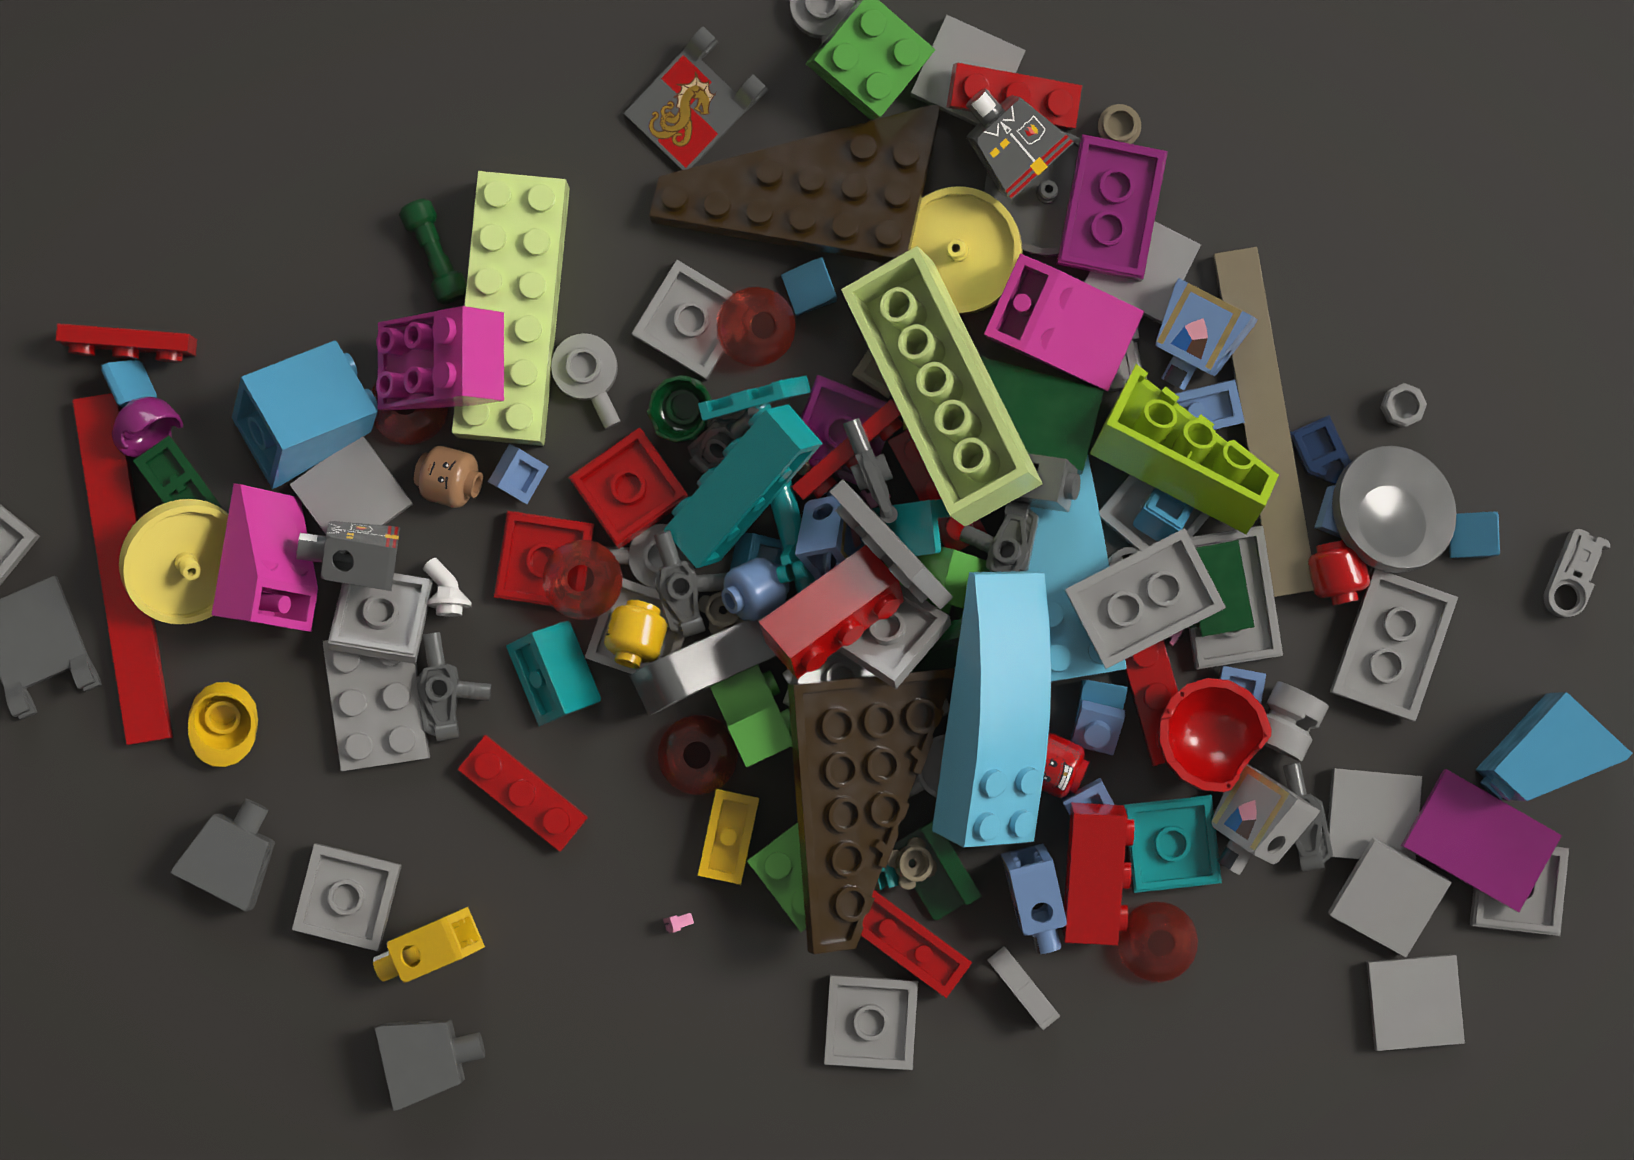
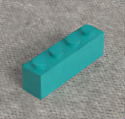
[663,404,823,568]

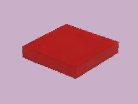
[569,427,689,549]
[494,511,595,611]

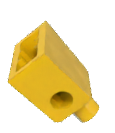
[373,907,485,983]

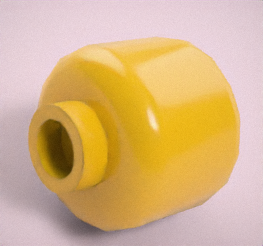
[604,600,667,669]

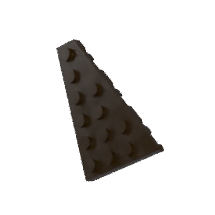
[649,105,941,263]
[788,667,955,954]

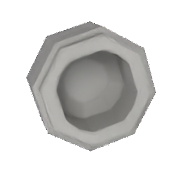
[1380,383,1427,428]

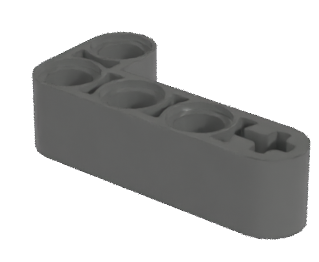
[630,616,777,716]

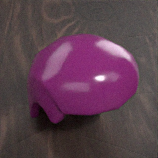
[112,397,183,458]

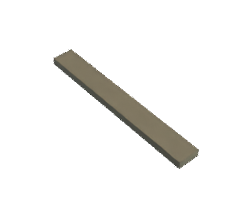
[1213,247,1314,597]

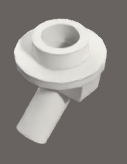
[423,558,472,617]

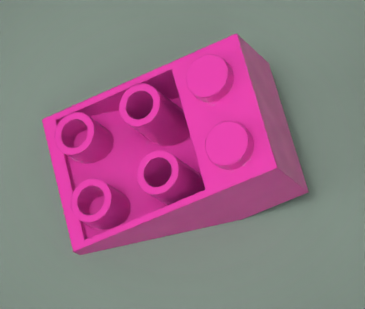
[984,253,1144,392]
[376,306,504,410]
[211,484,318,632]

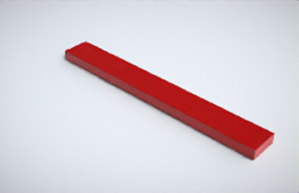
[73,393,173,745]

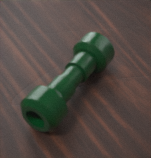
[399,198,467,305]

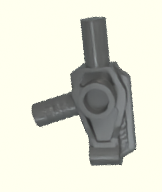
[687,407,759,475]
[843,418,898,523]
[960,501,1039,572]
[653,530,726,638]
[416,632,492,741]
[1283,762,1333,872]

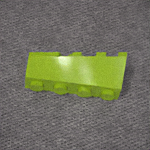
[1090,364,1279,535]

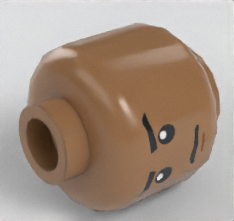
[414,446,483,508]

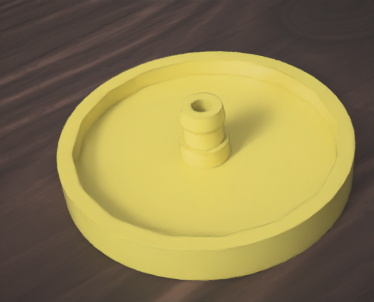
[910,187,1022,315]
[119,499,228,624]

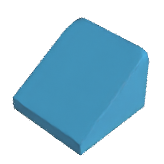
[781,257,837,316]
[101,360,157,408]
[1133,488,1194,542]
[1449,512,1500,558]
[730,533,783,570]
[1075,680,1128,722]

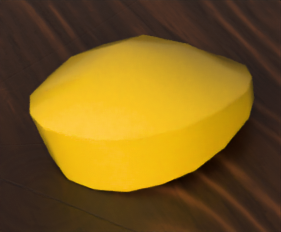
[188,682,258,767]

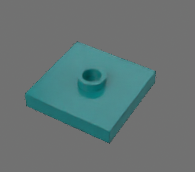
[1124,795,1222,893]

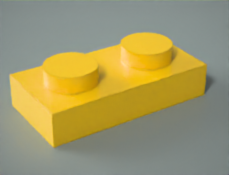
[698,789,759,885]

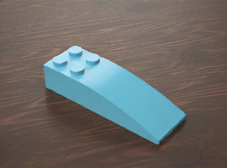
[1027,455,1127,682]
[932,571,1051,847]

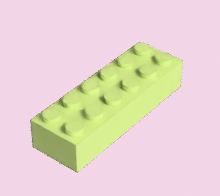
[452,171,570,446]
[841,246,1043,527]

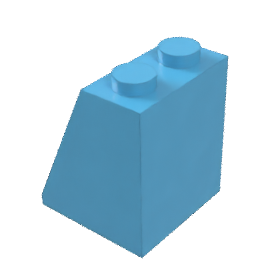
[232,340,378,489]
[1475,692,1633,801]

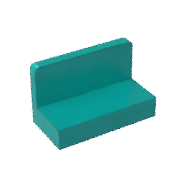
[872,499,951,561]
[506,621,601,726]

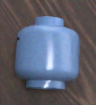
[722,558,789,621]

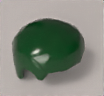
[647,375,713,443]

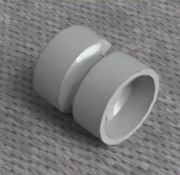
[1265,681,1329,762]

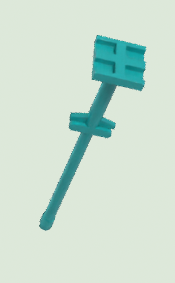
[698,375,899,890]

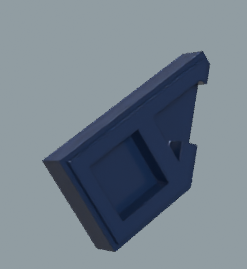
[1290,415,1351,485]

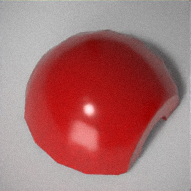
[1158,678,1272,792]

